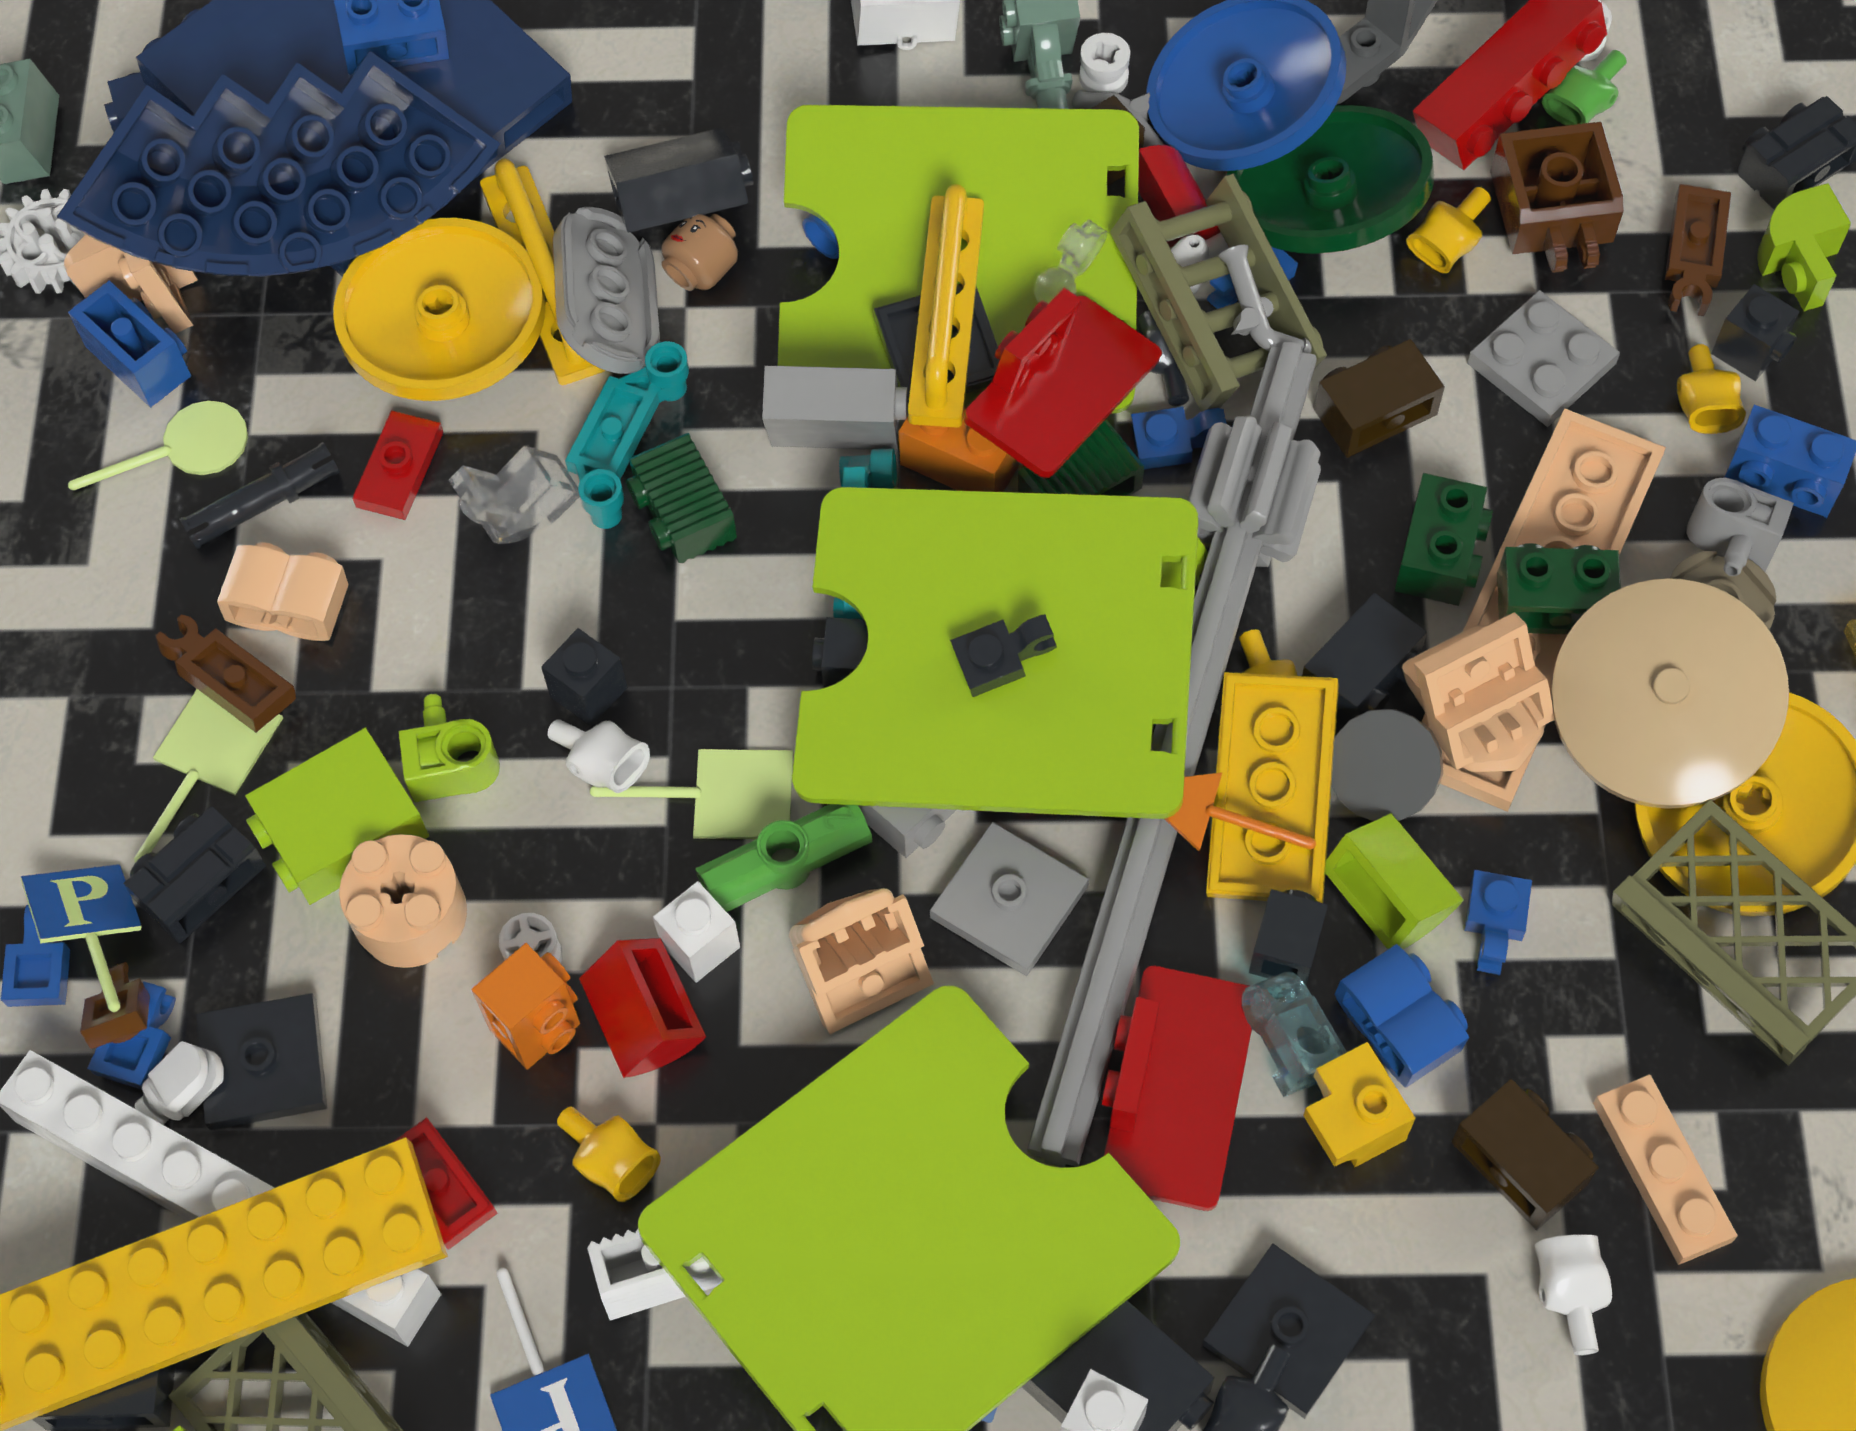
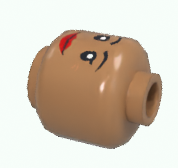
[661,214,738,291]

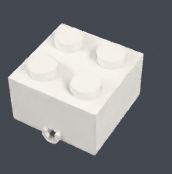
[851,0,960,50]

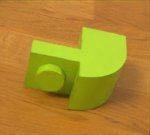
[1757,183,1851,311]

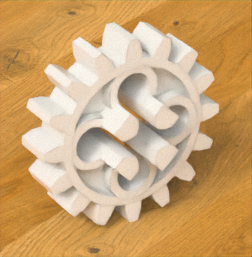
[0,189,85,294]

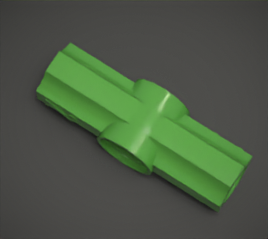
[695,804,872,912]

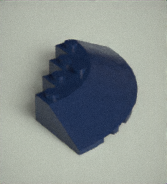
[57,51,501,276]

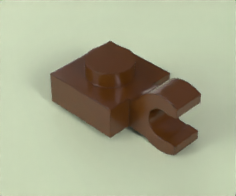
[80,962,150,1049]

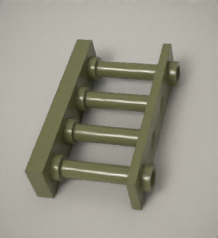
[1110,174,1327,412]

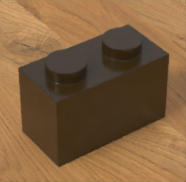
[1314,339,1445,458]
[1451,1079,1599,1231]

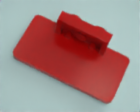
[963,287,1162,478]
[1102,966,1258,1211]

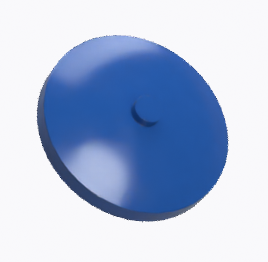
[1146,0,1346,171]

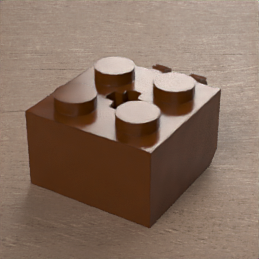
[1490,122,1624,273]

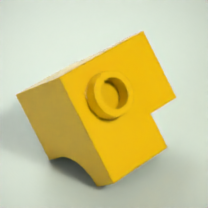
[1303,1042,1415,1167]

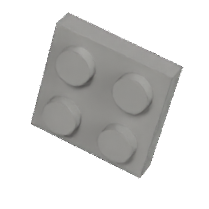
[1467,290,1620,427]

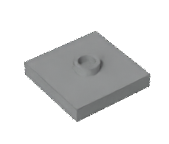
[930,822,1089,976]

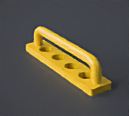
[480,159,606,385]
[908,184,984,428]

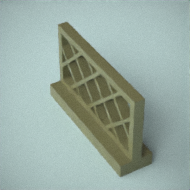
[1611,800,1856,1066]
[168,1312,403,1431]

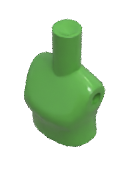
[1542,50,1627,126]

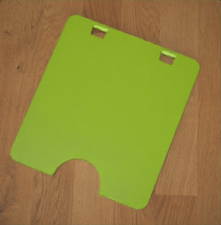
[778,105,1139,414]
[792,487,1198,819]
[638,985,1180,1431]

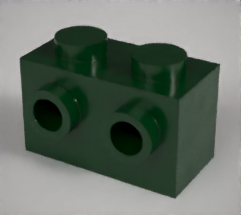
[1394,473,1493,606]
[1497,543,1621,634]

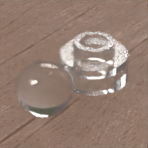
[1034,220,1108,303]

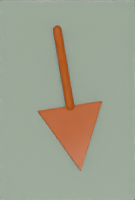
[1165,772,1316,851]

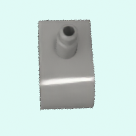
[1686,478,1794,576]

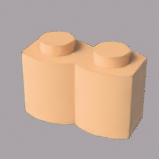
[217,542,349,641]

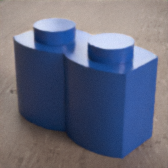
[1334,944,1469,1088]

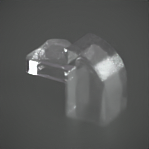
[449,446,580,544]

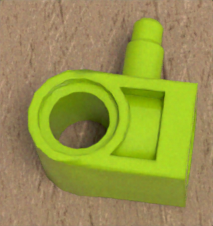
[399,694,500,803]

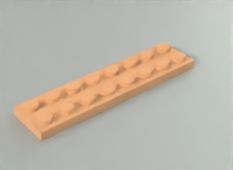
[1422,408,1666,812]

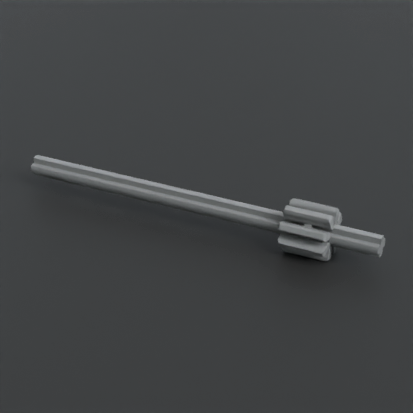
[1027,342,1321,1168]

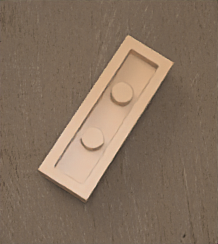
[1593,1075,1738,1265]

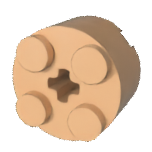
[339,834,467,968]

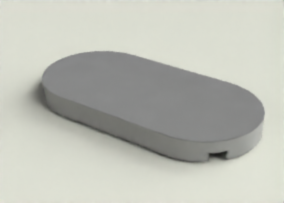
[553,207,660,374]

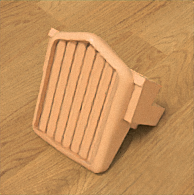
[64,234,198,334]
[1402,612,1555,772]
[789,888,934,1034]

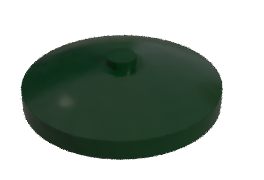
[1226,105,1434,253]

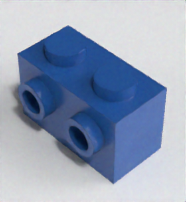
[334,0,449,75]
[68,280,191,408]
[1724,404,1856,518]

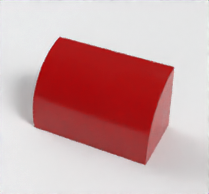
[1138,145,1220,249]
[579,938,706,1078]

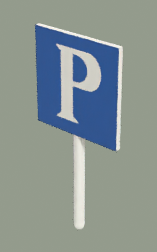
[490,1267,617,1431]

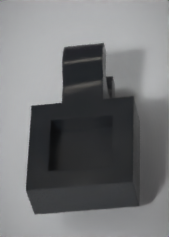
[950,614,1057,697]

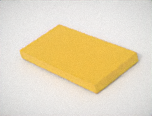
[1206,672,1339,903]

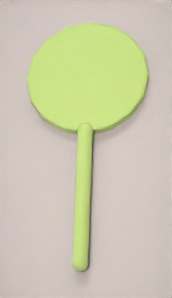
[68,400,248,490]

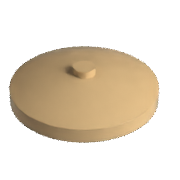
[1551,578,1789,808]

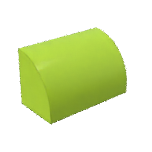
[1325,813,1464,949]

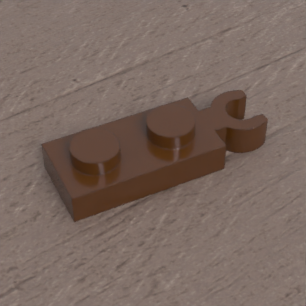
[1665,184,1731,316]
[155,614,296,733]

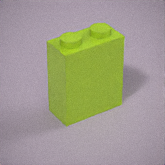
[245,727,430,905]

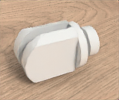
[135,1041,224,1125]

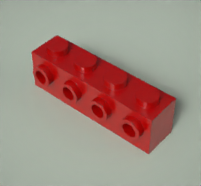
[1413,0,1608,170]

